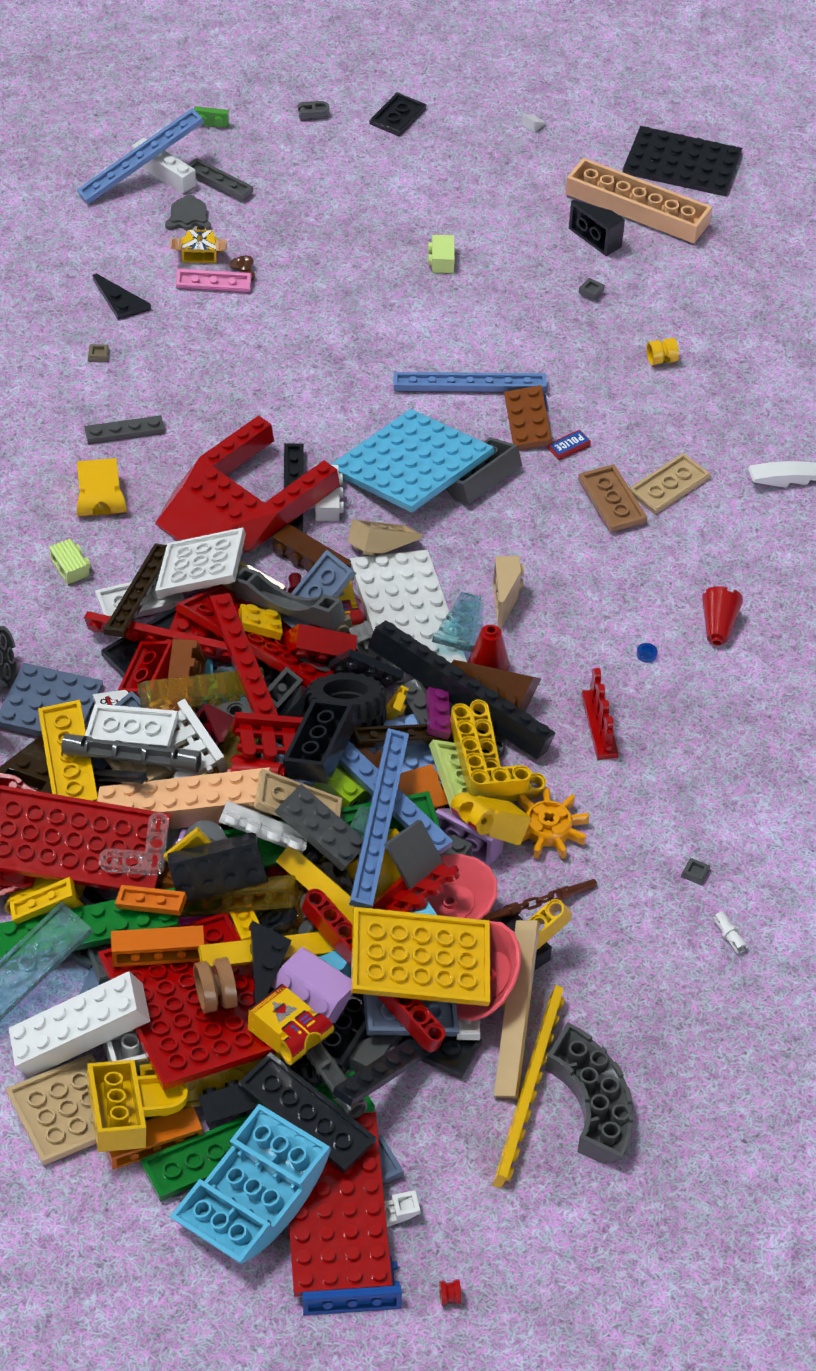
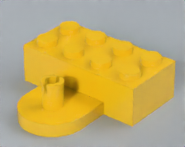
[87,1060,188,1152]

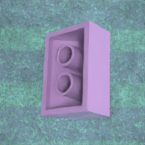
[436,808,504,867]
[271,947,353,1023]

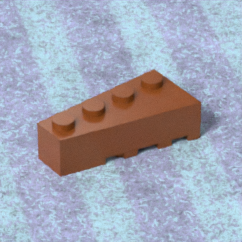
[165,639,207,726]

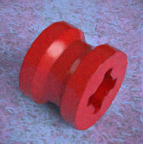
[439,1279,461,1306]

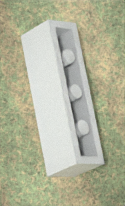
[131,138,196,194]

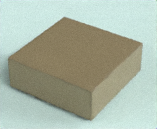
[88,344,109,362]

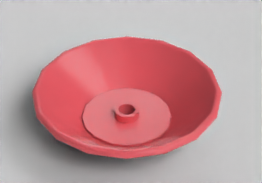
[402,854,498,920]
[456,921,521,1021]

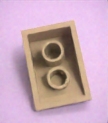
[348,519,423,556]
[493,556,524,629]

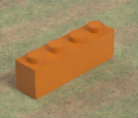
[111,925,204,967]
[106,1106,203,1170]

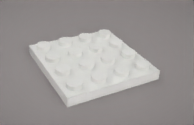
[155,528,246,597]

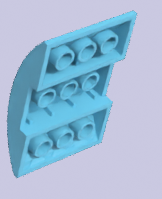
[170,1104,331,1265]

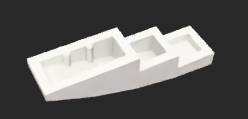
[748,461,816,488]

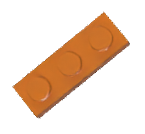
[115,885,187,916]

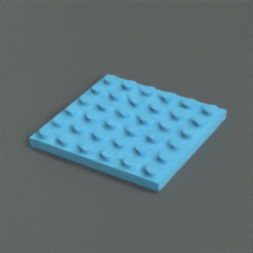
[330,409,495,513]

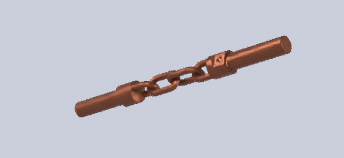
[481,879,597,921]

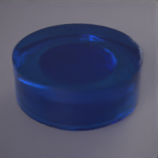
[636,643,658,663]

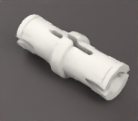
[713,911,748,954]

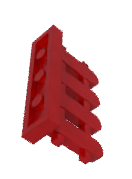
[581,668,618,760]
[232,712,303,761]
[372,862,460,912]

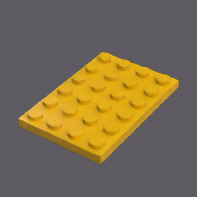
[351,907,490,1006]

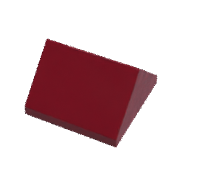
[196,703,234,755]

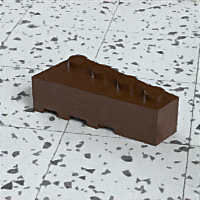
[452,659,541,712]

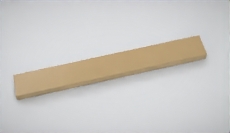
[494,920,540,1099]

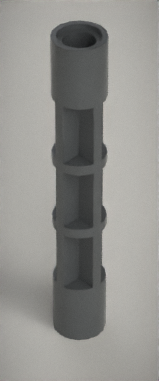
[61,733,202,773]
[305,1041,367,1119]

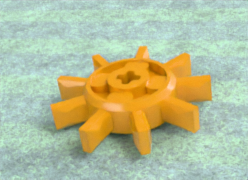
[513,787,589,859]

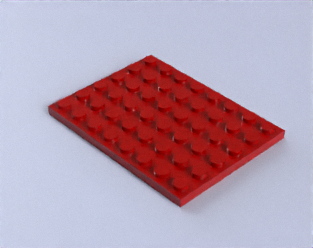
[98,912,279,1090]

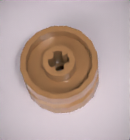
[193,957,237,1014]

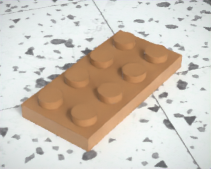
[578,464,647,533]

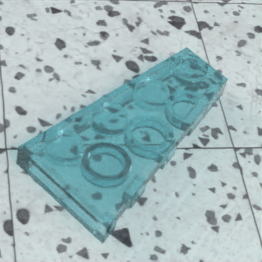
[432,592,481,652]

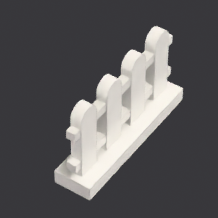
[166,699,228,778]
[219,800,307,854]

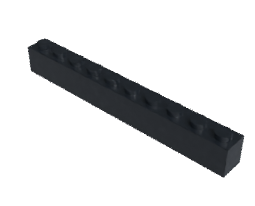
[367,620,556,760]

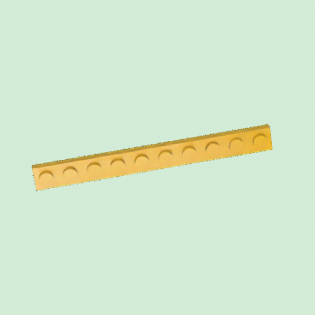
[492,985,565,1188]

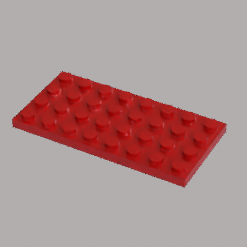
[175,585,337,688]
[0,785,171,891]
[289,1112,392,1297]

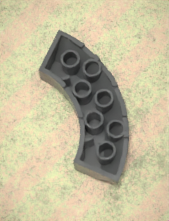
[545,1022,634,1162]

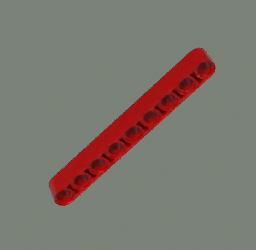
[302,889,446,1052]

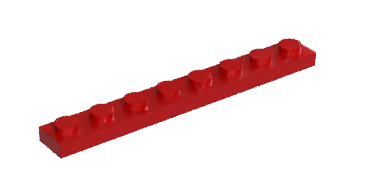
[209,593,278,715]
[84,611,232,663]

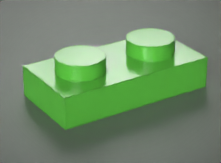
[194,106,229,128]

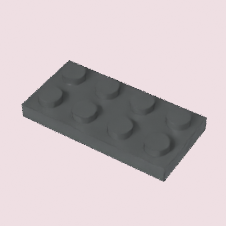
[275,784,363,871]

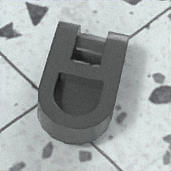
[297,101,330,121]

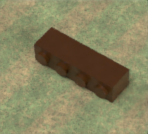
[273,524,351,572]

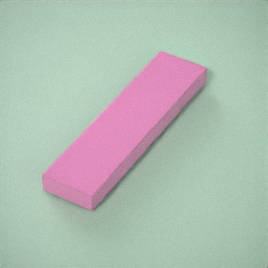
[176,269,252,292]

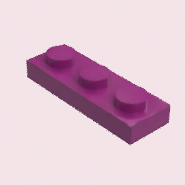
[426,687,451,740]

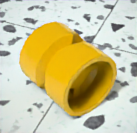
[646,338,679,365]

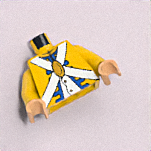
[170,225,228,263]

